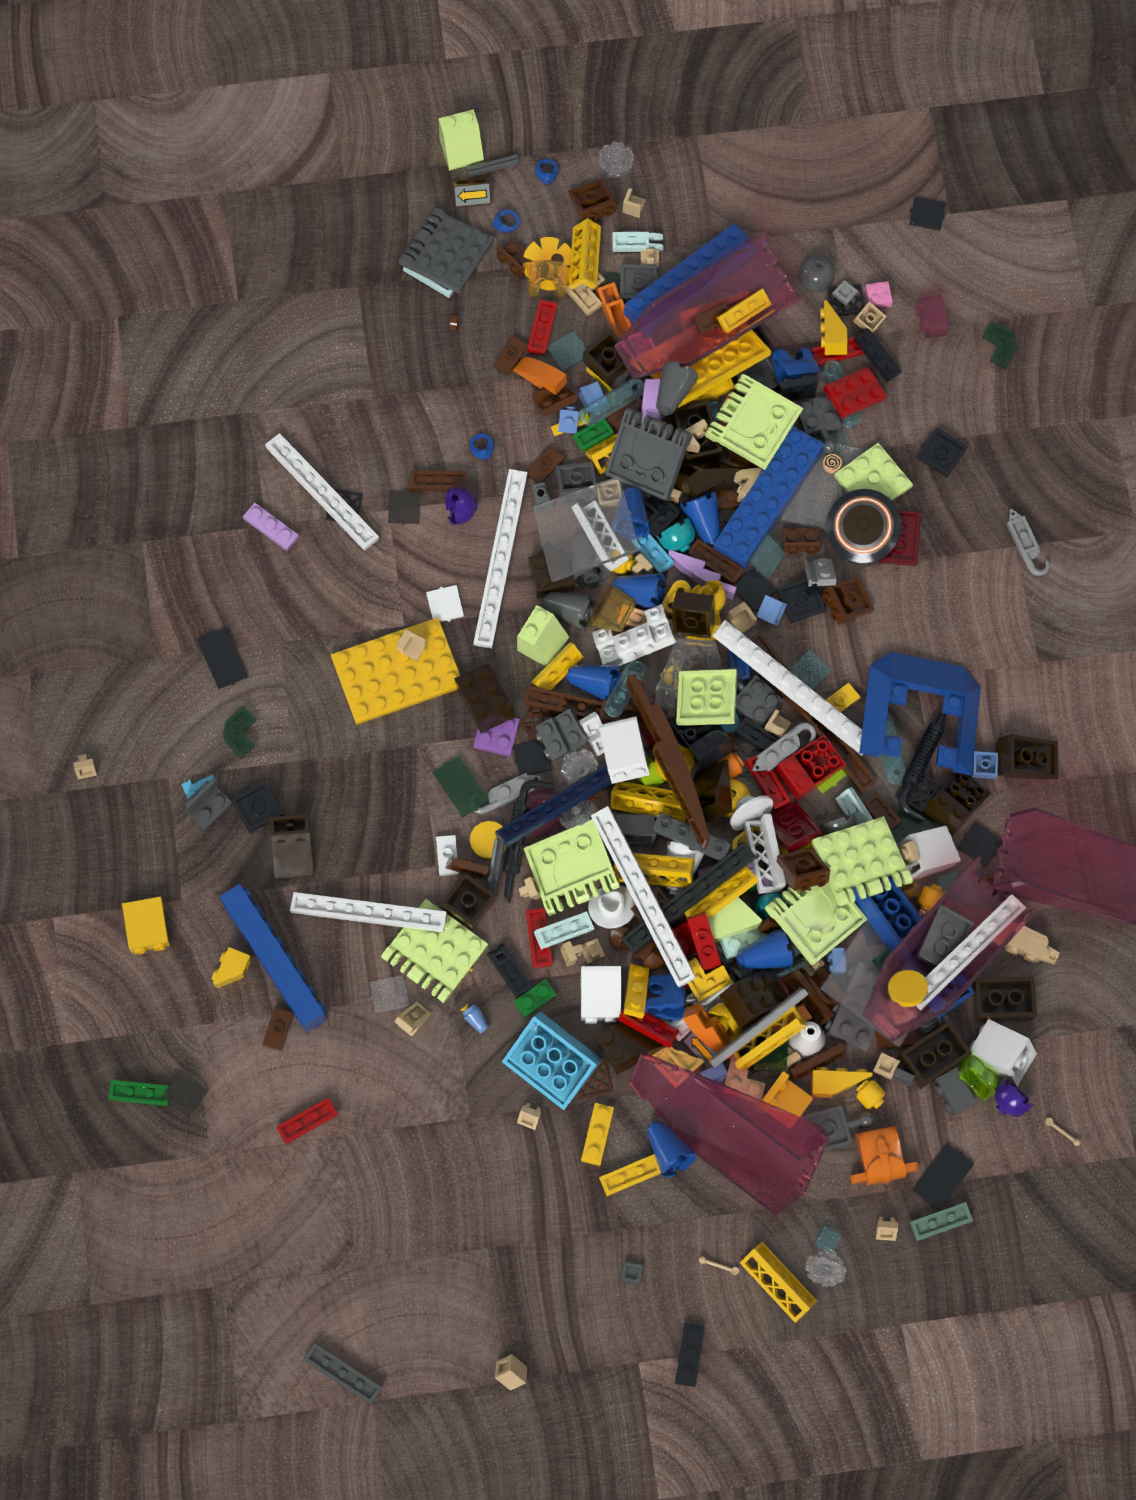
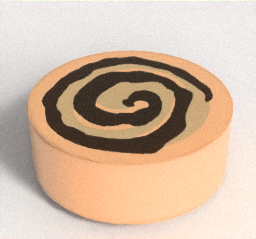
[823,454,842,474]

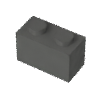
[615,814,656,845]
[933,1068,976,1116]

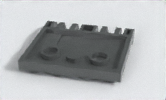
[399,207,494,294]
[604,408,692,500]

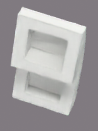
[579,712,604,756]

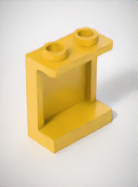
[122,897,170,955]

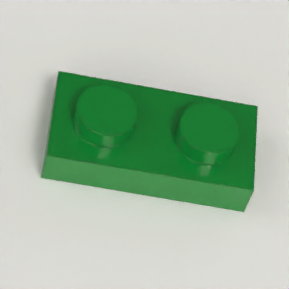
[572,418,614,453]
[513,979,557,1018]

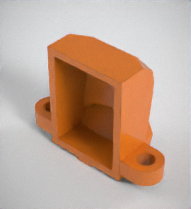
[850,1126,920,1186]

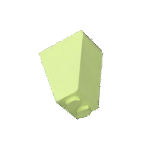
[439,109,484,171]
[517,605,569,666]
[708,897,762,945]

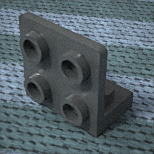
[185,779,233,831]

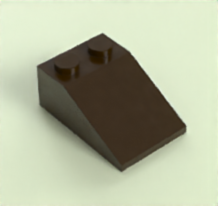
[997,734,1058,779]
[595,1022,666,1075]

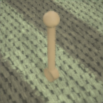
[1045,1118,1081,1146]
[699,1256,739,1275]

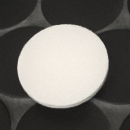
[730,795,773,830]
[588,885,636,928]

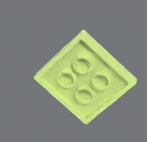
[834,443,913,501]
[676,669,737,725]

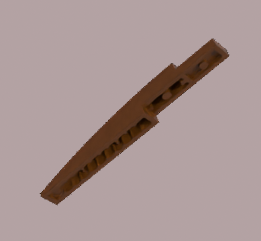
[750,631,877,793]
[625,674,710,850]
[523,685,680,739]

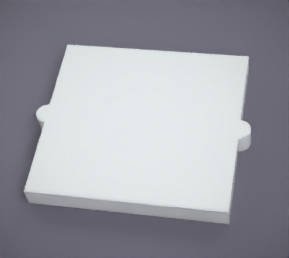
[426,585,464,622]

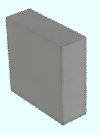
[832,280,858,306]

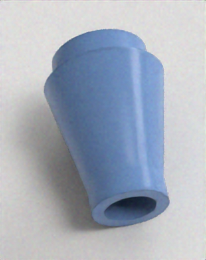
[462,1004,489,1034]

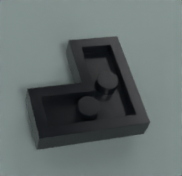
[643,493,681,540]

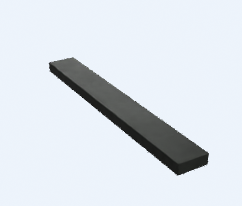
[622,842,757,955]

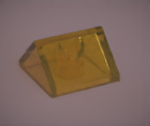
[588,586,637,632]

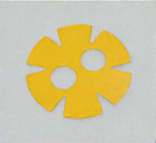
[523,237,571,290]

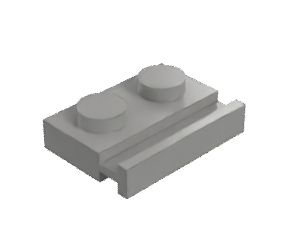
[804,558,836,586]

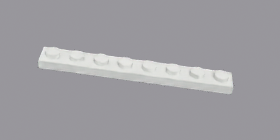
[265,433,379,551]
[290,892,447,933]
[916,894,1026,1010]

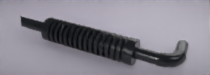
[898,709,947,823]
[503,780,554,903]

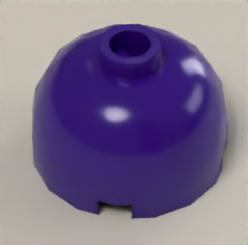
[446,487,478,525]
[994,1077,1034,1117]

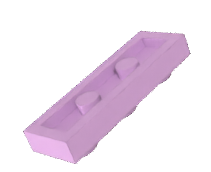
[243,502,299,551]

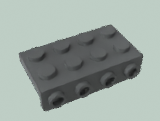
[653,813,731,861]
[823,962,891,1052]

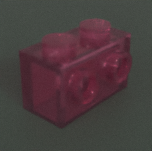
[915,294,949,339]

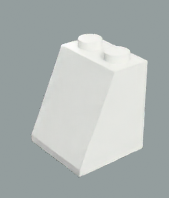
[599,717,650,784]
[896,826,961,881]
[580,966,621,1024]
[969,1019,1037,1086]

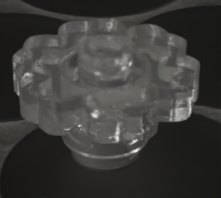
[598,142,634,178]
[561,749,598,785]
[559,800,598,828]
[805,1249,847,1287]

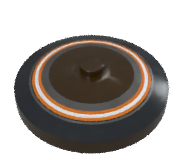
[826,489,902,564]

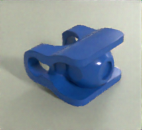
[771,348,819,386]
[645,974,686,1021]

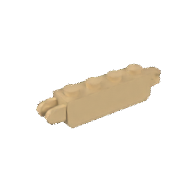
[961,906,1060,965]

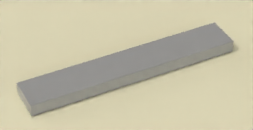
[708,988,808,1068]

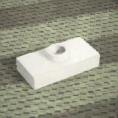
[436,835,459,876]

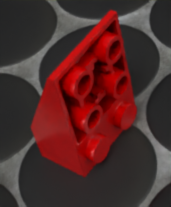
[775,735,847,802]

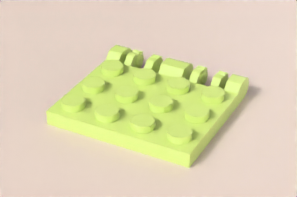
[705,374,803,470]
[812,816,913,906]
[524,819,621,917]
[765,883,868,966]
[381,899,488,1003]

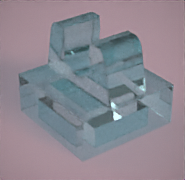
[814,1226,842,1254]

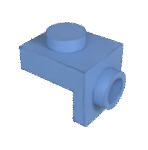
[558,406,579,434]

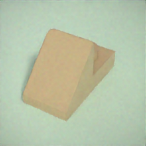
[686,419,708,453]
[734,468,763,503]
[898,841,921,866]
[395,1001,432,1036]

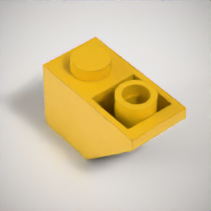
[212,947,252,988]

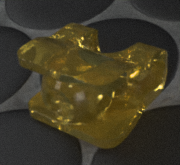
[527,260,567,297]

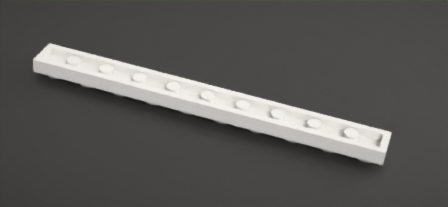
[474,469,527,649]
[713,620,863,755]
[591,806,696,988]

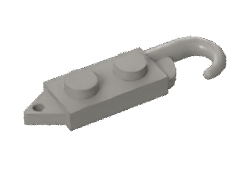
[1006,509,1050,576]
[752,723,816,771]
[469,773,541,814]

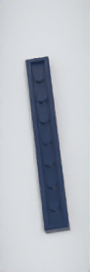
[495,764,612,847]

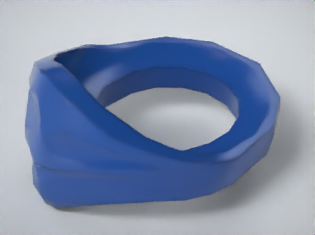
[535,159,559,185]
[493,209,520,233]
[470,433,494,460]

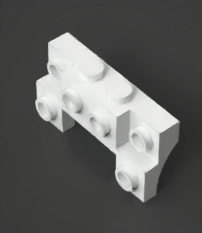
[592,604,676,666]

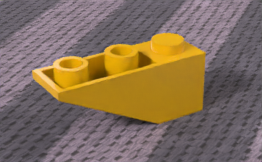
[820,300,847,355]
[811,1067,873,1098]

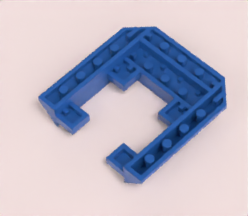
[859,652,981,775]

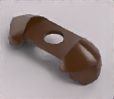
[609,925,665,969]

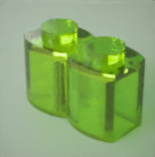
[958,1055,999,1101]

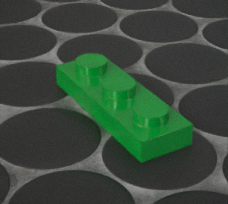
[108,1080,171,1107]

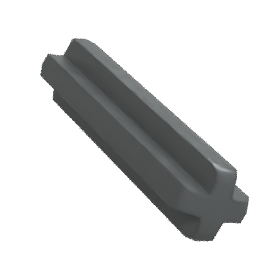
[467,154,519,177]
[487,838,504,895]

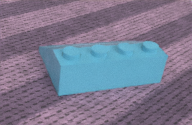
[502,1012,603,1110]

